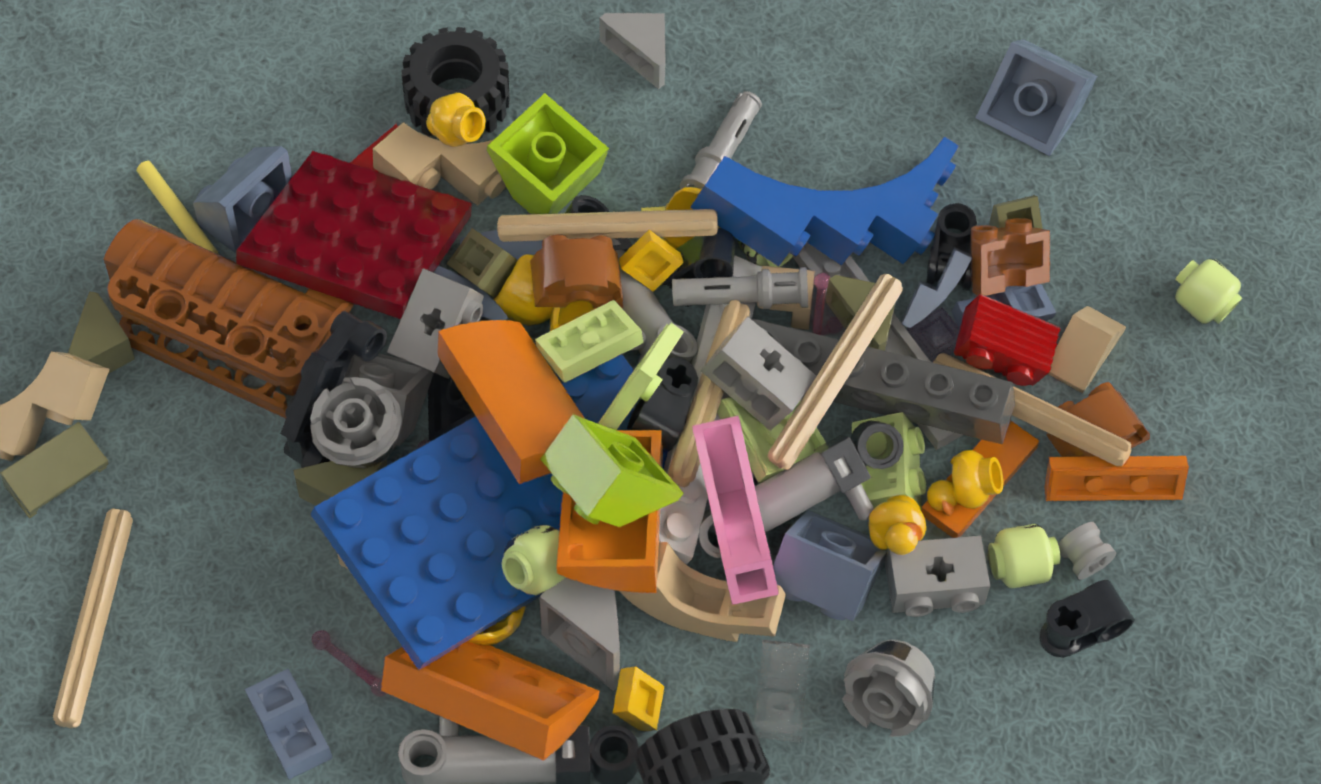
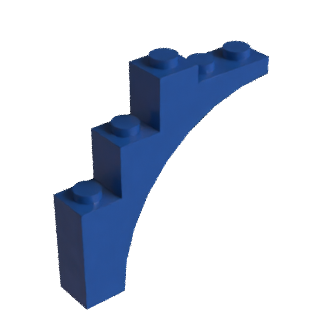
[690,137,959,267]

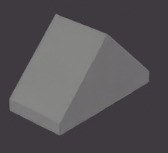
[599,13,665,89]

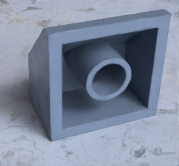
[976,39,1098,156]
[193,146,292,253]
[773,510,887,621]

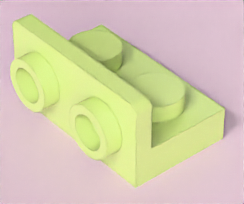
[535,300,644,383]
[852,412,926,509]

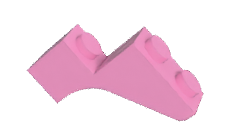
[692,416,779,605]

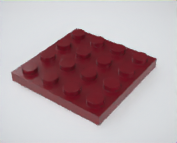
[236,151,472,319]

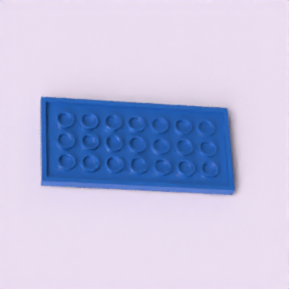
[310,354,668,670]

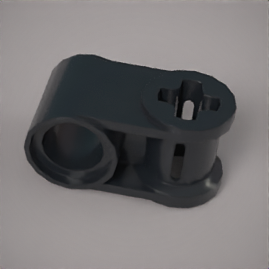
[926,203,977,291]
[661,228,735,307]
[627,357,698,451]
[1039,580,1135,658]

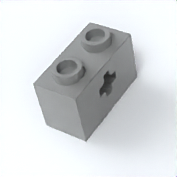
[387,269,484,379]
[701,316,816,431]
[885,535,990,617]

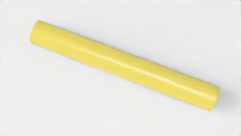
[137,161,218,254]

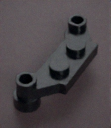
[280,311,387,468]

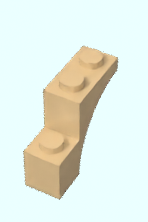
[373,122,506,206]
[0,351,110,461]

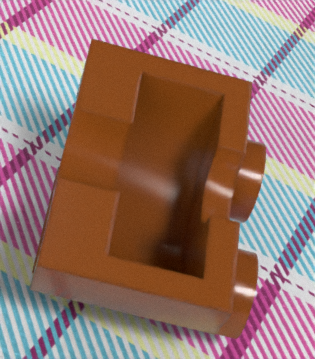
[971,218,1050,296]
[530,235,623,308]
[1046,382,1150,457]

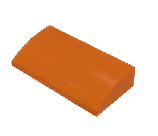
[438,320,584,484]
[557,430,663,593]
[381,641,599,761]

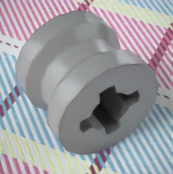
[1058,522,1116,580]

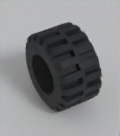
[401,27,510,140]
[635,709,770,784]

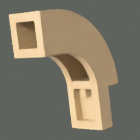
[620,542,786,642]

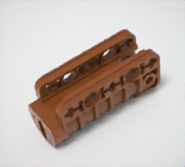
[103,219,354,419]

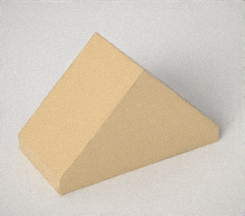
[1049,306,1126,393]

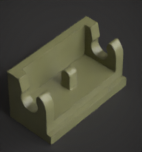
[0,422,109,519]

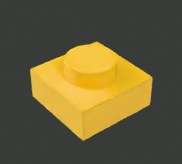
[619,230,684,292]
[612,666,665,731]

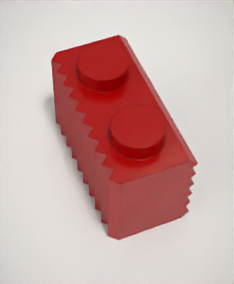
[954,294,1061,386]

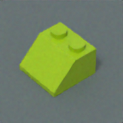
[486,93,609,214]
[540,414,684,527]

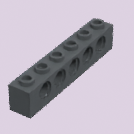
[751,318,1015,445]

